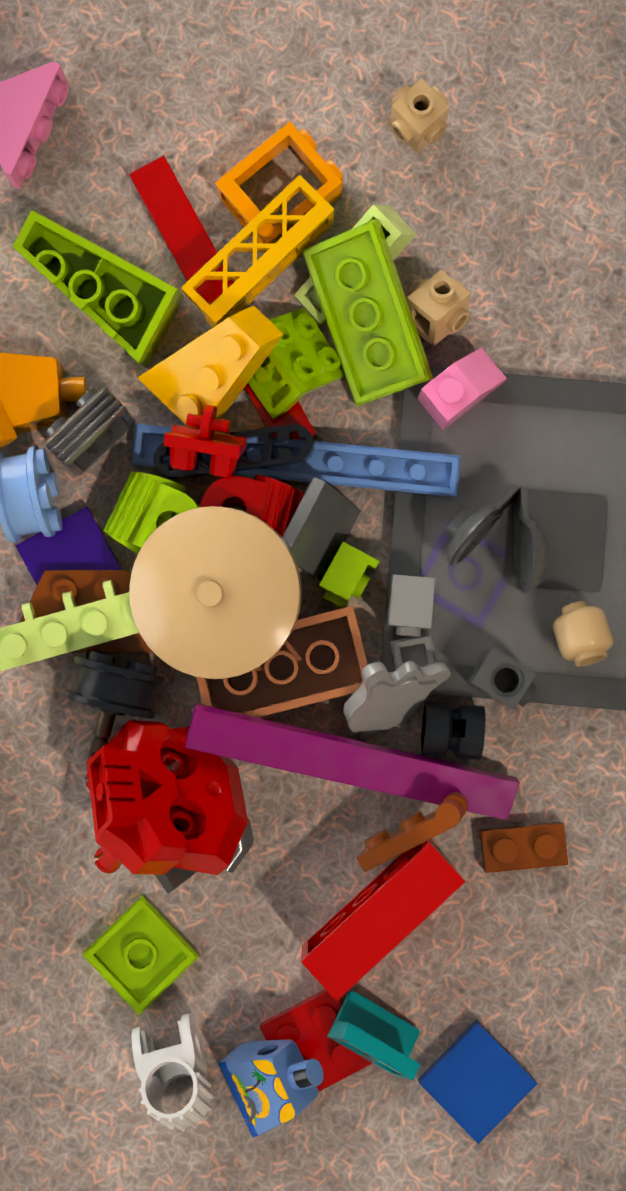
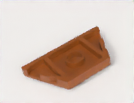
[19,570,153,653]

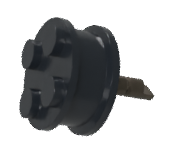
[64,650,165,760]

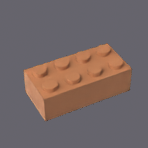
[196,606,368,718]

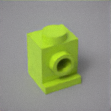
[319,542,380,609]

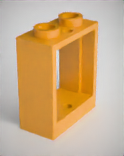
[215,121,343,244]

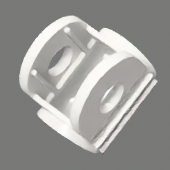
[131,1013,214,1132]

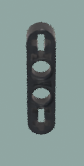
[153,424,315,479]

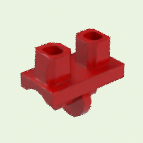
[163,404,248,478]

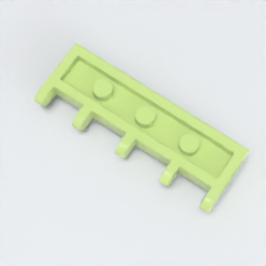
[0,580,139,672]

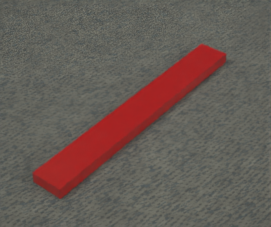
[129,155,317,440]

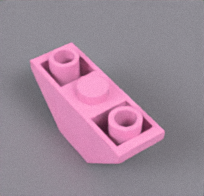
[0,62,69,189]

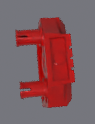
[85,720,248,875]

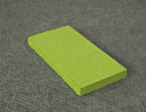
[302,219,433,407]

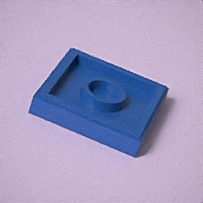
[418,1020,537,1144]

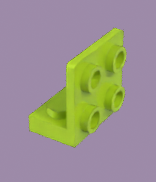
[248,308,345,420]

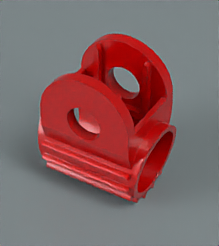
[200,474,305,537]

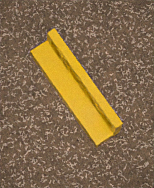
[181,175,335,328]

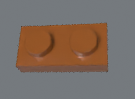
[480,822,568,873]

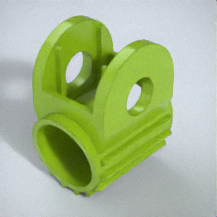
[103,471,200,554]

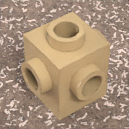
[389,78,450,153]
[406,270,471,347]

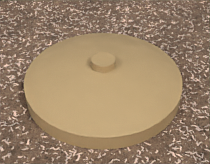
[129,506,302,679]

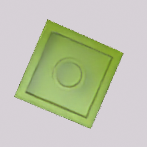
[82,894,200,1015]

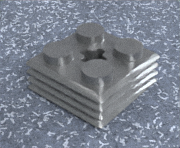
[46,388,134,475]

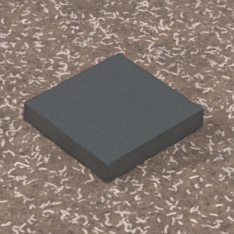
[282,477,361,581]

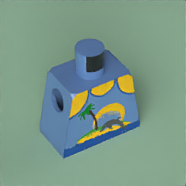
[218,1039,323,1137]

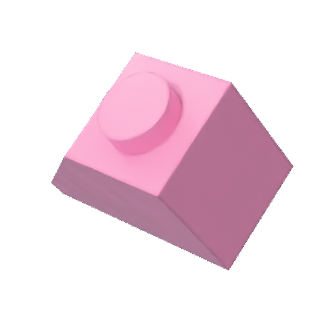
[418,347,507,430]

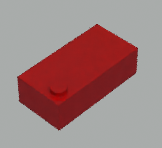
[301,840,465,1002]

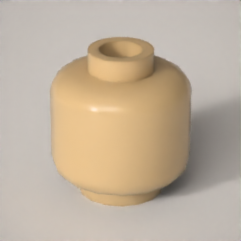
[552,601,614,666]

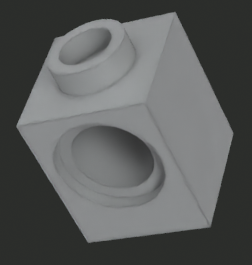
[387,574,435,637]

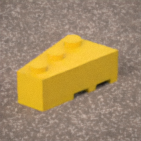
[137,305,284,429]

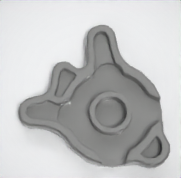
[343,661,451,739]

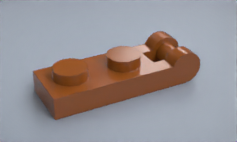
[356,792,469,872]

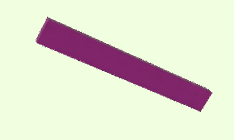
[185,703,520,820]

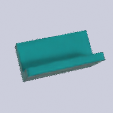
[327,991,420,1080]

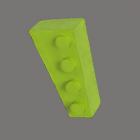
[13,210,185,368]

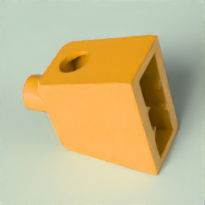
[0,353,88,435]

